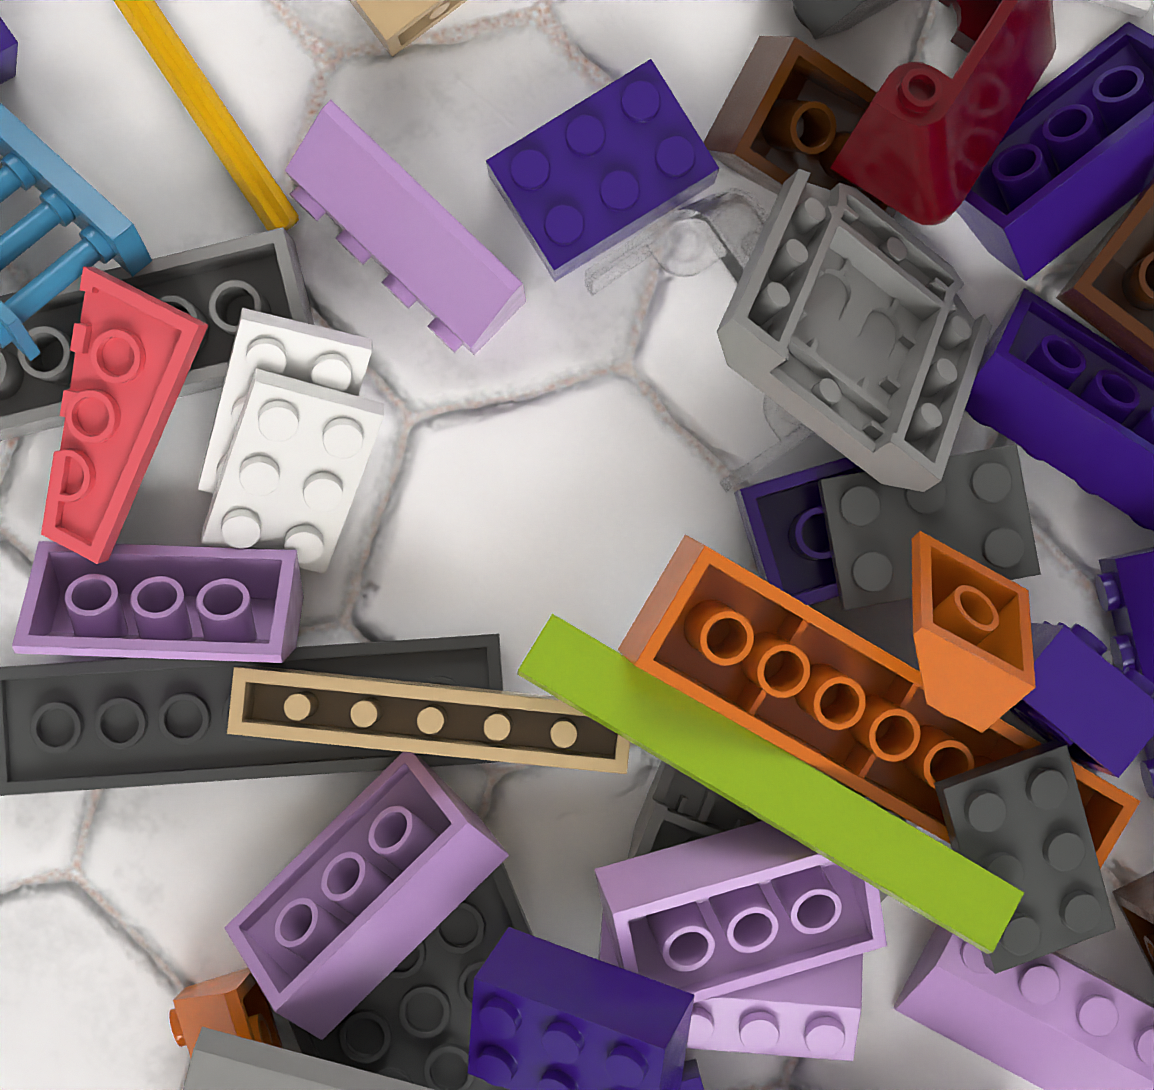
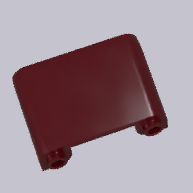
[830,0,1056,225]

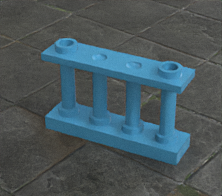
[0,103,152,361]

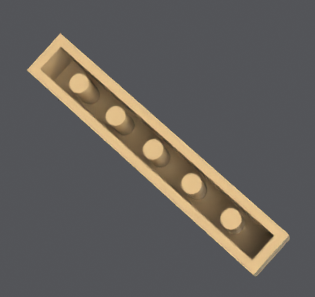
[227,665,630,774]

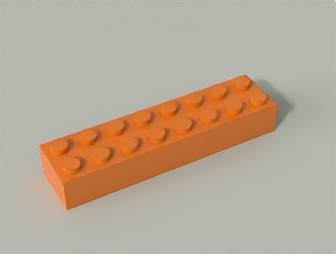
[618,534,1141,869]

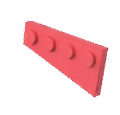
[41,267,208,564]

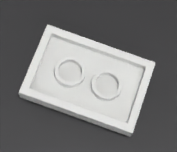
[198,308,372,493]
[201,368,384,574]

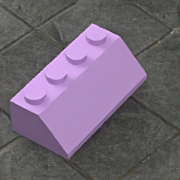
[285,100,526,356]
[12,541,304,663]
[224,752,509,1040]
[594,821,887,1003]
[598,910,863,1061]
[893,925,1154,1090]

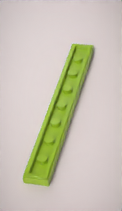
[517,613,1025,954]

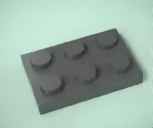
[818,444,1041,610]
[934,739,1116,974]

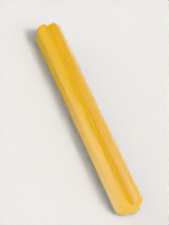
[113,0,299,231]

